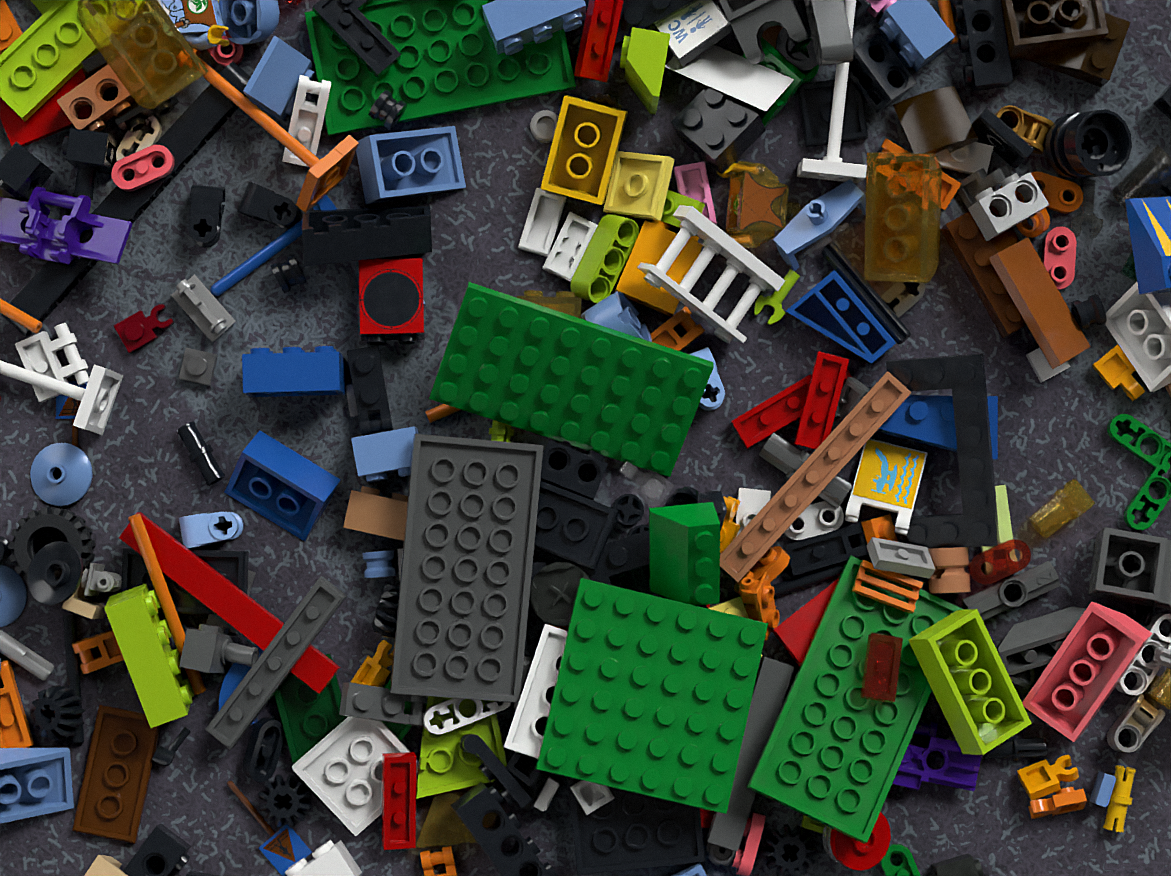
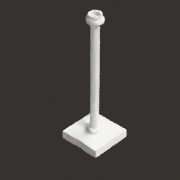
[797,0,867,183]
[0,360,123,435]

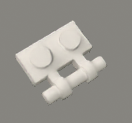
[15,323,89,402]

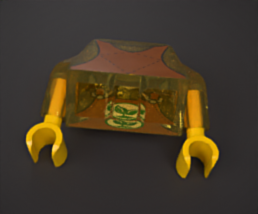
[716,161,801,249]

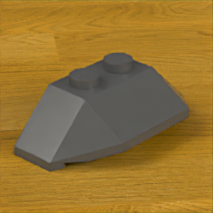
[997,606,1086,690]

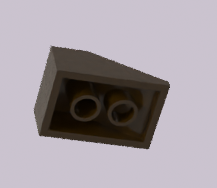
[1001,0,1108,61]
[1025,12,1131,88]

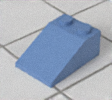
[356,126,466,204]
[0,748,74,824]

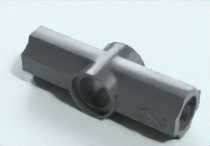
[759,433,853,508]
[961,561,1061,620]

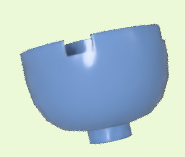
[219,0,280,45]

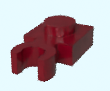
[114,304,174,354]

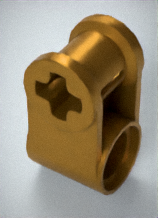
[995,105,1053,154]

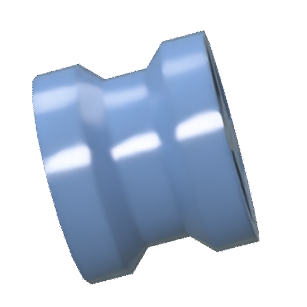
[362,551,396,578]

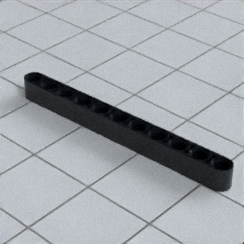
[2,62,251,337]

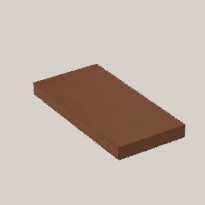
[989,237,1091,369]

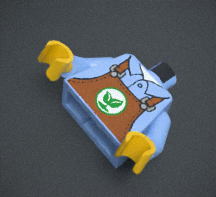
[146,0,229,51]

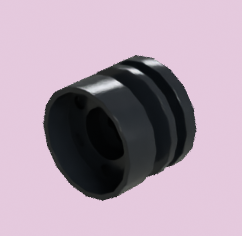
[1045,109,1132,179]

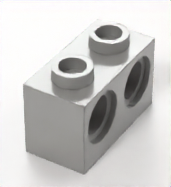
[968,172,1049,241]

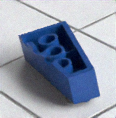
[876,395,998,461]

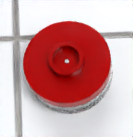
[823,812,891,870]

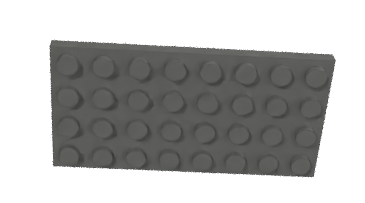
[390,434,544,703]

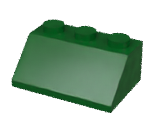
[649,502,720,606]

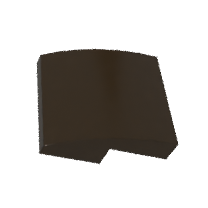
[893,86,978,162]

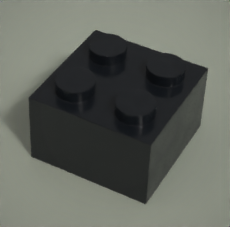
[671,86,766,175]

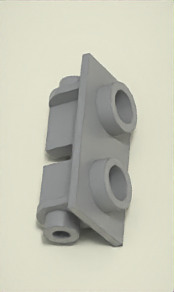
[171,274,236,343]
[81,563,122,596]

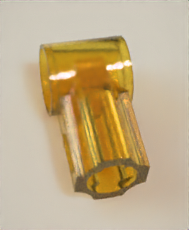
[1028,478,1095,539]
[1147,668,1171,710]

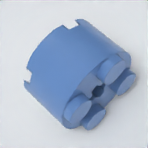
[581,291,652,342]

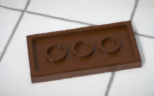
[72,705,161,843]

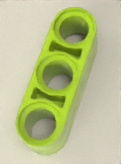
[570,214,639,303]

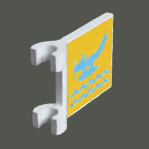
[845,439,928,536]

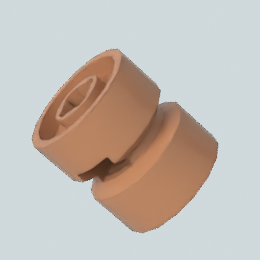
[928,547,971,593]

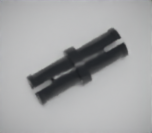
[176,421,225,486]

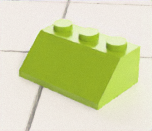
[620,27,670,115]

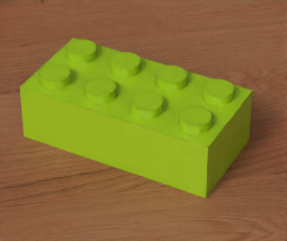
[104,583,194,728]
[908,609,1032,755]

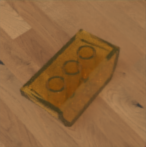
[78,0,208,109]
[864,152,942,283]

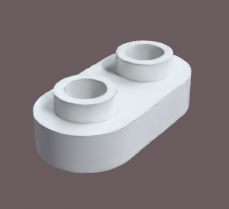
[784,501,844,540]

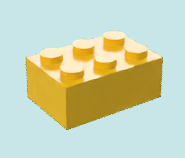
[540,95,628,205]

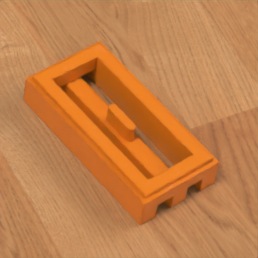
[851,560,923,614]

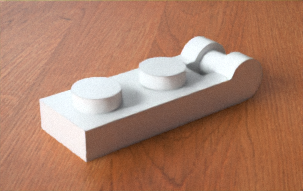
[282,75,331,167]

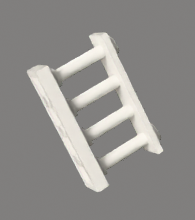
[637,205,785,343]

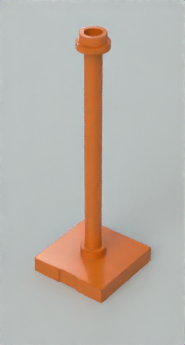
[178,46,359,213]

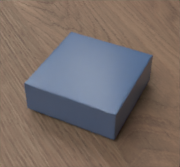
[1089,771,1116,807]

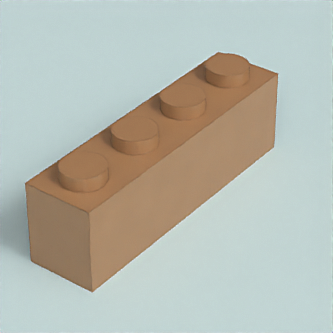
[343,486,408,541]

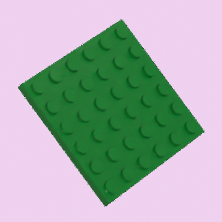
[536,578,768,814]

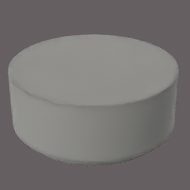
[530,110,559,143]

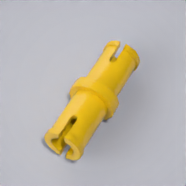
[1103,765,1136,832]

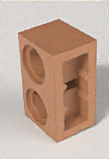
[57,64,136,132]

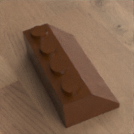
[940,205,1026,338]

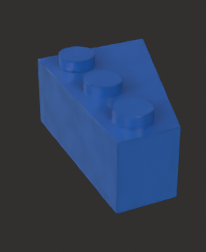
[786,270,896,363]

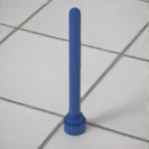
[210,194,337,296]

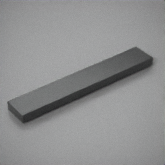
[205,576,347,749]
[706,657,794,851]

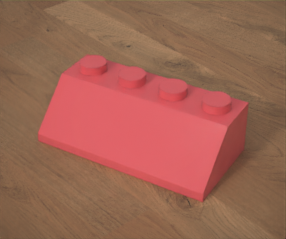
[1022,602,1153,742]

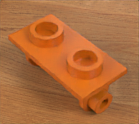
[739,572,780,640]

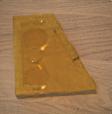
[416,791,496,848]

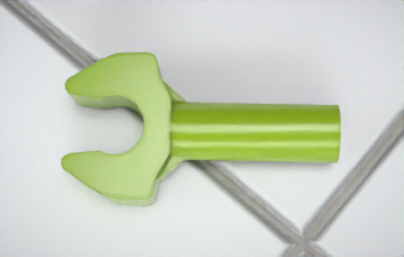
[754,269,800,325]

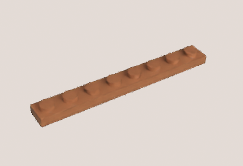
[720,371,912,582]

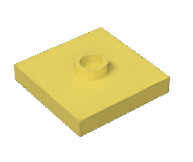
[603,151,675,221]

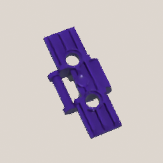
[0,187,133,265]
[892,721,982,791]

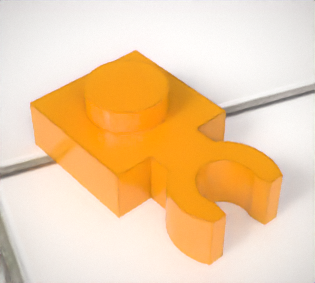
[1017,755,1079,801]

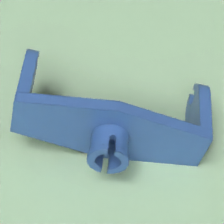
[773,179,871,271]

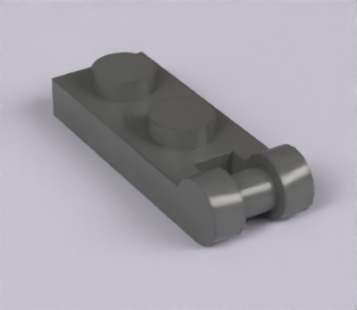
[339,682,428,726]

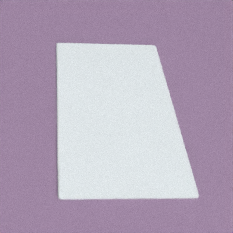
[665,45,794,111]

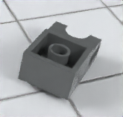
[719,0,808,65]
[1088,527,1171,610]

